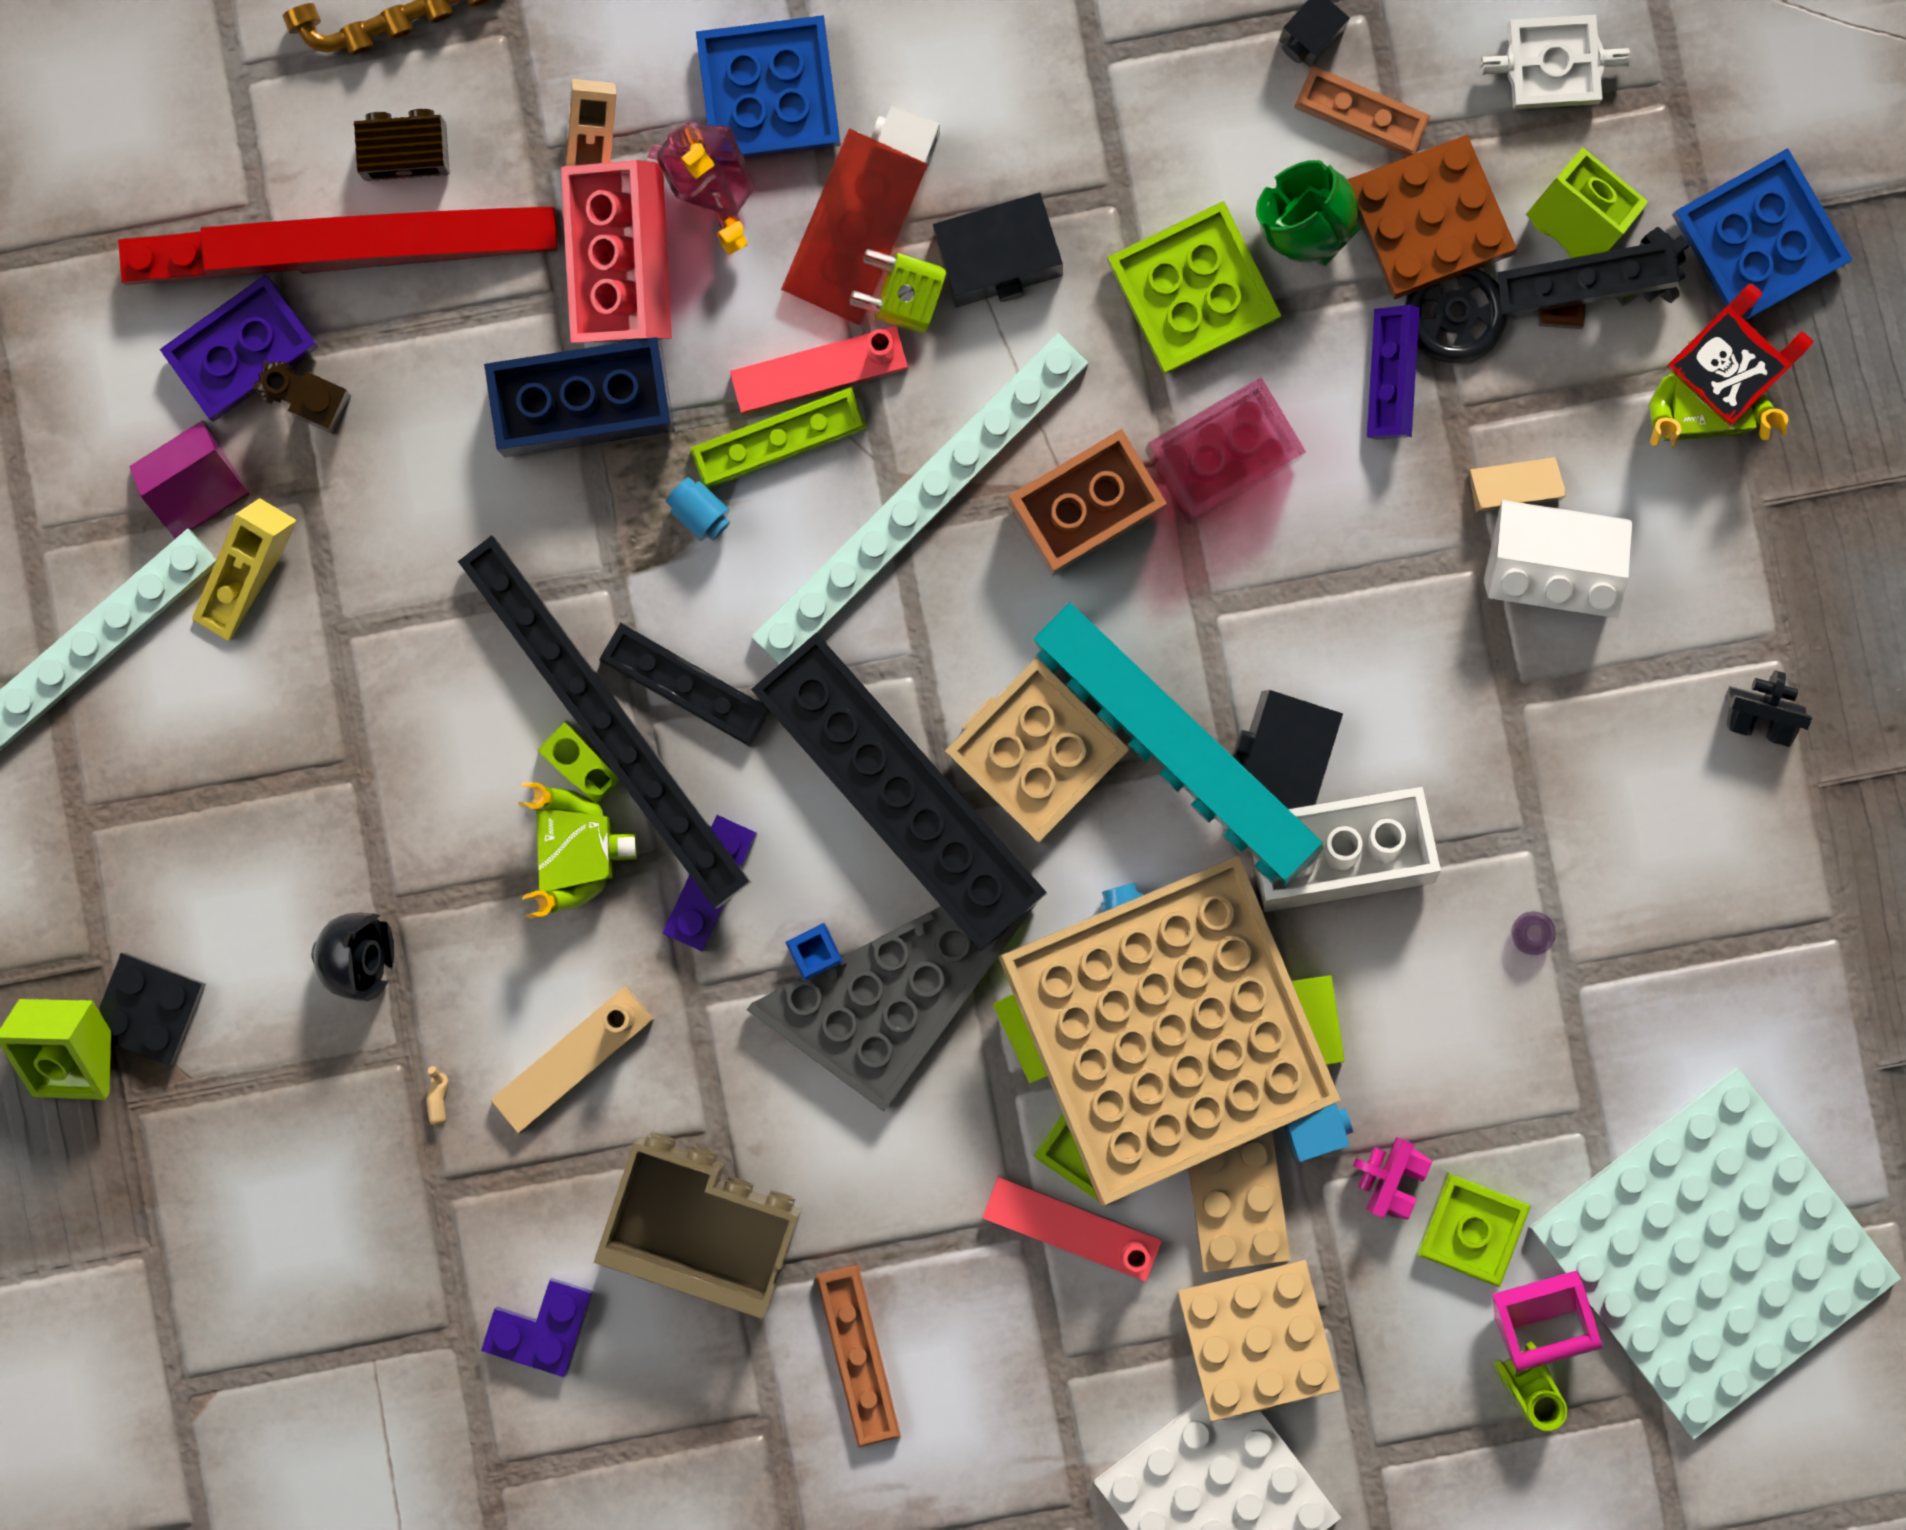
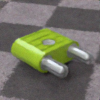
[849,249,946,334]

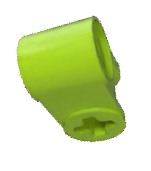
[1493,1341,1567,1431]

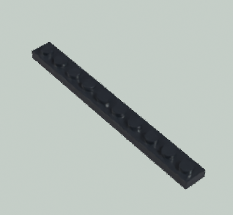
[457,535,752,909]

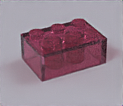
[1145,377,1306,524]

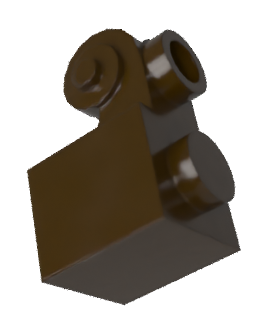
[252,361,351,434]

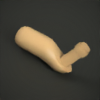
[426,1066,449,1126]

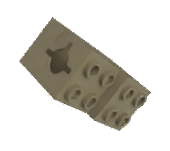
[593,1132,802,1319]

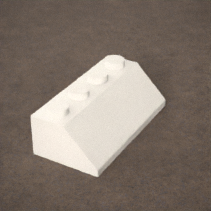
[1253,787,1441,913]

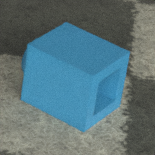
[1284,1103,1353,1162]

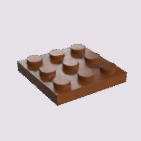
[1347,134,1517,300]

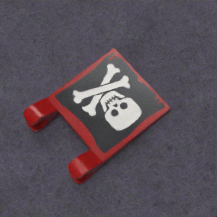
[1666,284,1813,426]

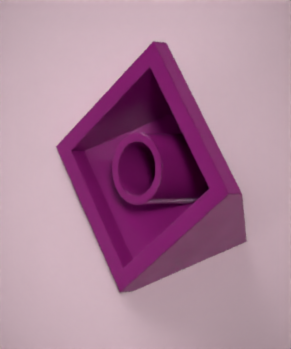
[129,420,250,539]

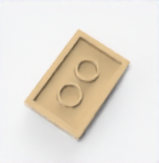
[1188,1131,1291,1272]

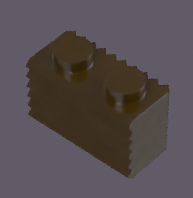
[354,109,450,181]

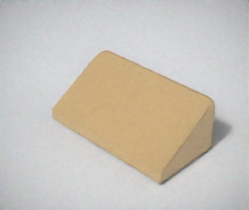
[1469,457,1566,513]

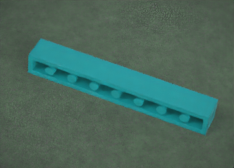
[1033,602,1324,887]

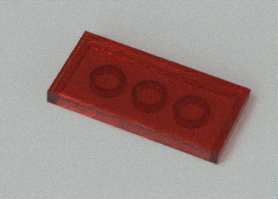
[781,128,930,325]

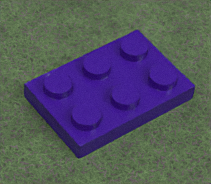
[159,274,319,422]

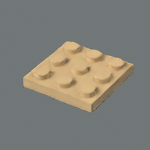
[945,658,1130,843]
[1178,1260,1340,1423]

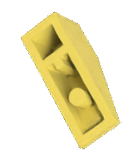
[192,498,297,641]

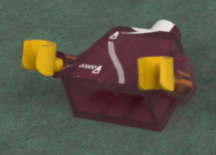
[647,120,756,255]

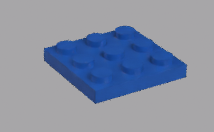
[696,15,841,163]
[1672,148,1853,321]

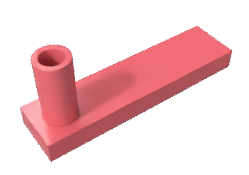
[730,326,908,415]
[982,1176,1162,1281]

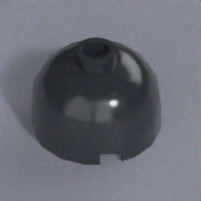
[311,912,394,1001]

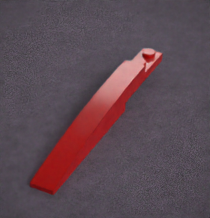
[118,206,558,285]

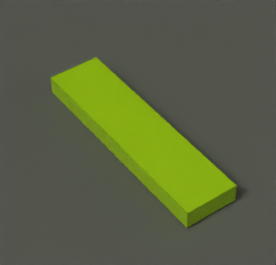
[690,387,867,489]

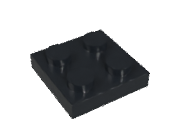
[99,953,206,1066]

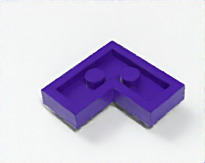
[481,1278,593,1377]

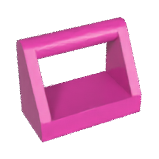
[1492,1270,1602,1372]

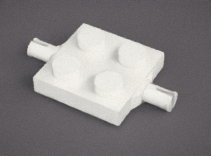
[1480,15,1630,109]

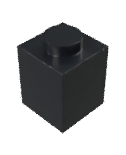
[1279,0,1350,68]

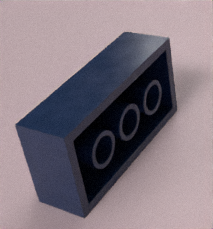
[484,337,675,458]

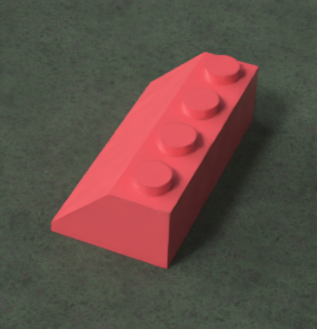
[561,160,672,343]

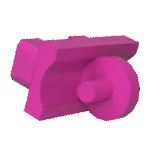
[1353,1137,1432,1220]

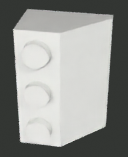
[1483,500,1632,619]

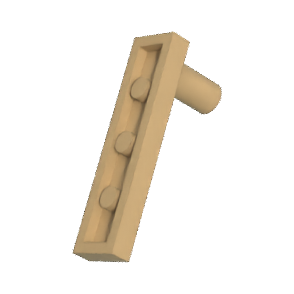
[491,986,654,1133]

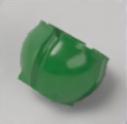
[1256,160,1360,266]

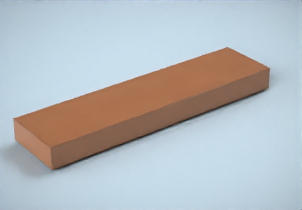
[816,1264,901,1448]

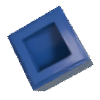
[785,923,844,982]

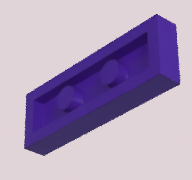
[1367,305,1420,440]
[662,815,757,952]

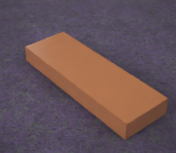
[1294,65,1431,157]

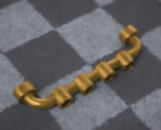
[282,0,490,56]

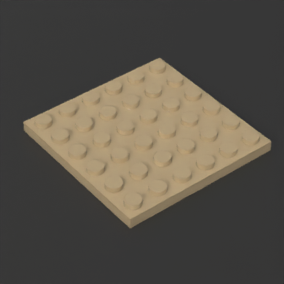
[998,856,1341,1205]

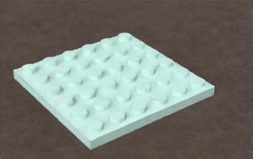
[1529,1068,1901,1440]

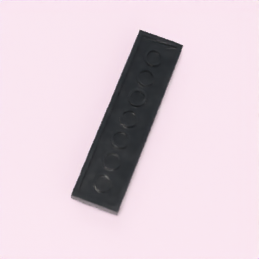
[751,632,1047,952]

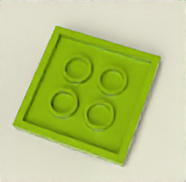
[1107,201,1281,375]

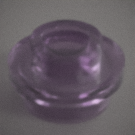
[1511,911,1556,955]

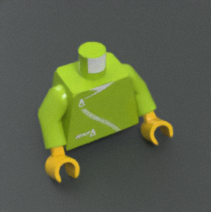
[1648,340,1789,448]
[518,782,638,919]

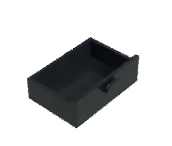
[933,192,1063,308]
[1234,690,1343,809]

